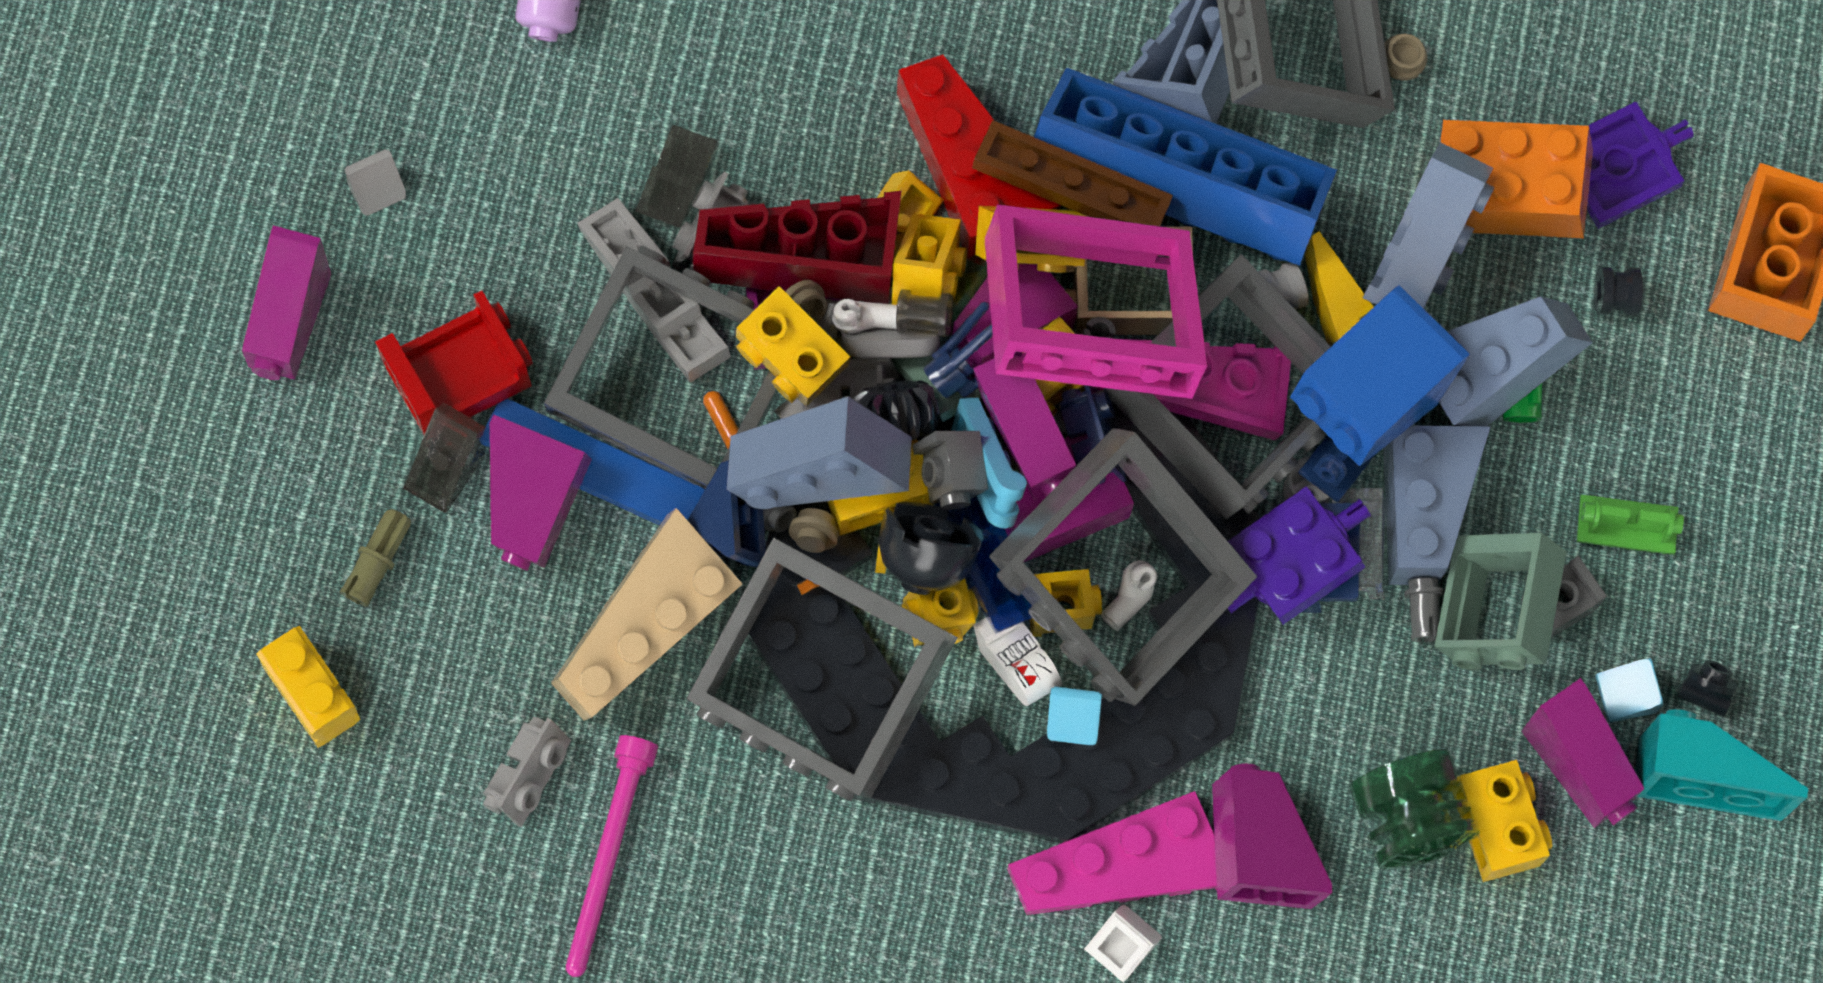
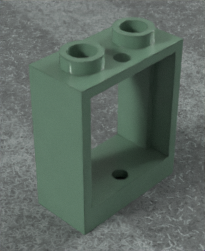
[1434,533,1567,671]

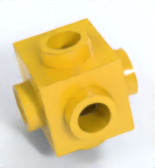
[902,578,978,647]

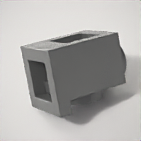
[913,431,988,510]
[1520,556,1607,638]

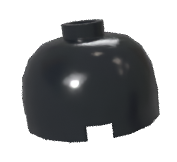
[879,502,984,595]

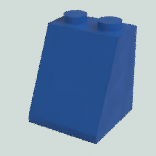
[1290,285,1470,467]

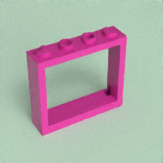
[985,204,1207,399]

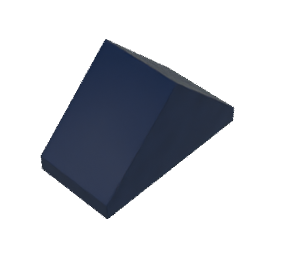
[687,460,766,568]

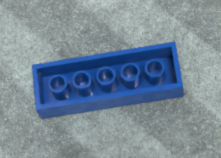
[1034,67,1337,266]

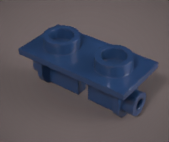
[1059,385,1127,485]
[1298,435,1377,503]

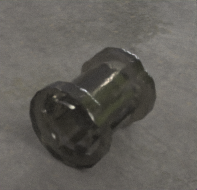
[896,289,953,337]

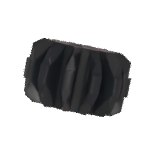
[854,379,939,440]

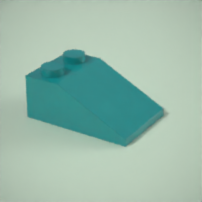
[1635,709,1808,821]

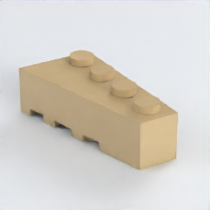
[551,508,742,721]

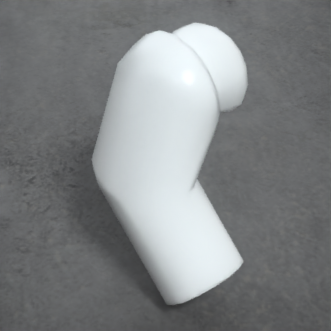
[832,299,904,334]
[1101,560,1157,631]

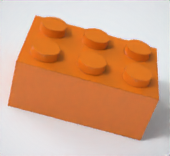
[1441,120,1593,238]
[1708,163,1823,342]

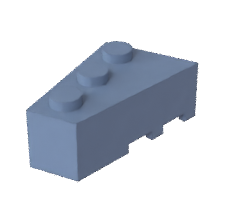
[1363,142,1495,309]
[1439,296,1593,426]
[727,396,912,509]
[1383,426,1491,585]

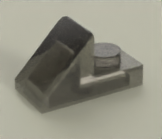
[403,403,486,513]

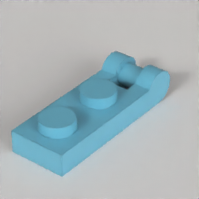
[951,398,1027,528]

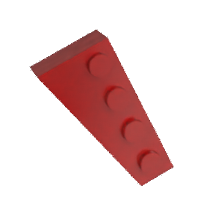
[896,54,1061,259]

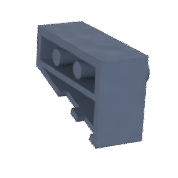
[1113,0,1230,124]

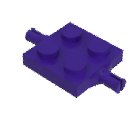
[1587,101,1694,229]
[1228,486,1371,625]

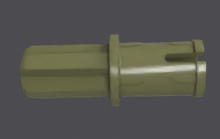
[339,509,411,607]

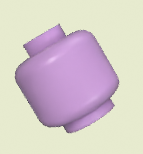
[515,0,580,42]

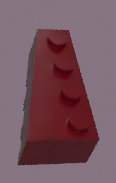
[693,191,902,304]

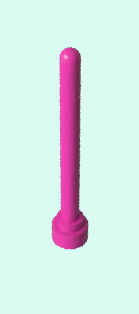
[566,735,658,977]

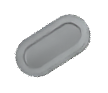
[841,322,940,359]

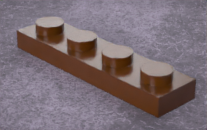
[972,120,1173,227]

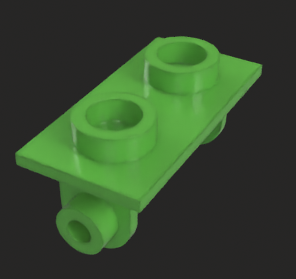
[1577,494,1684,555]

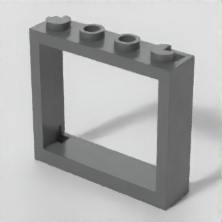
[1217,0,1395,128]
[544,246,779,489]
[1104,254,1331,520]
[989,428,1257,705]
[686,538,958,801]

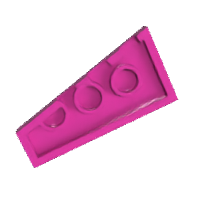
[1096,339,1291,440]
[1007,791,1217,915]

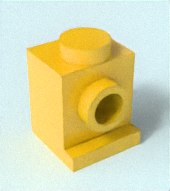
[1027,569,1102,637]

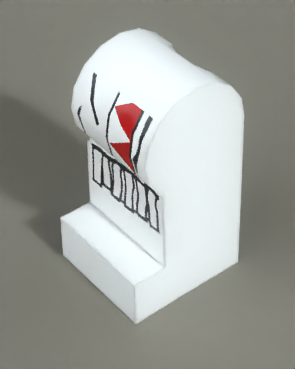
[974,602,1062,706]

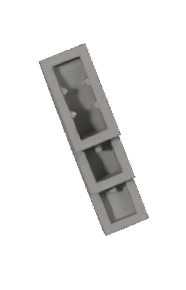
[577,198,731,383]

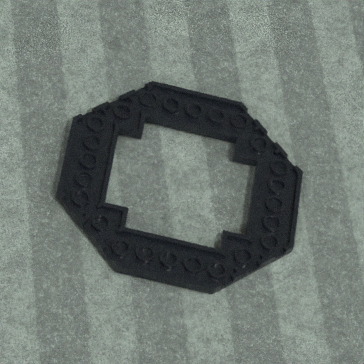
[747,338,1260,843]

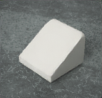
[1085,905,1162,983]

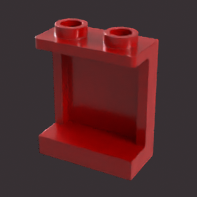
[375,290,533,440]

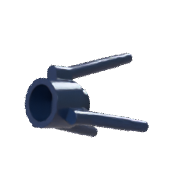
[923,301,993,399]

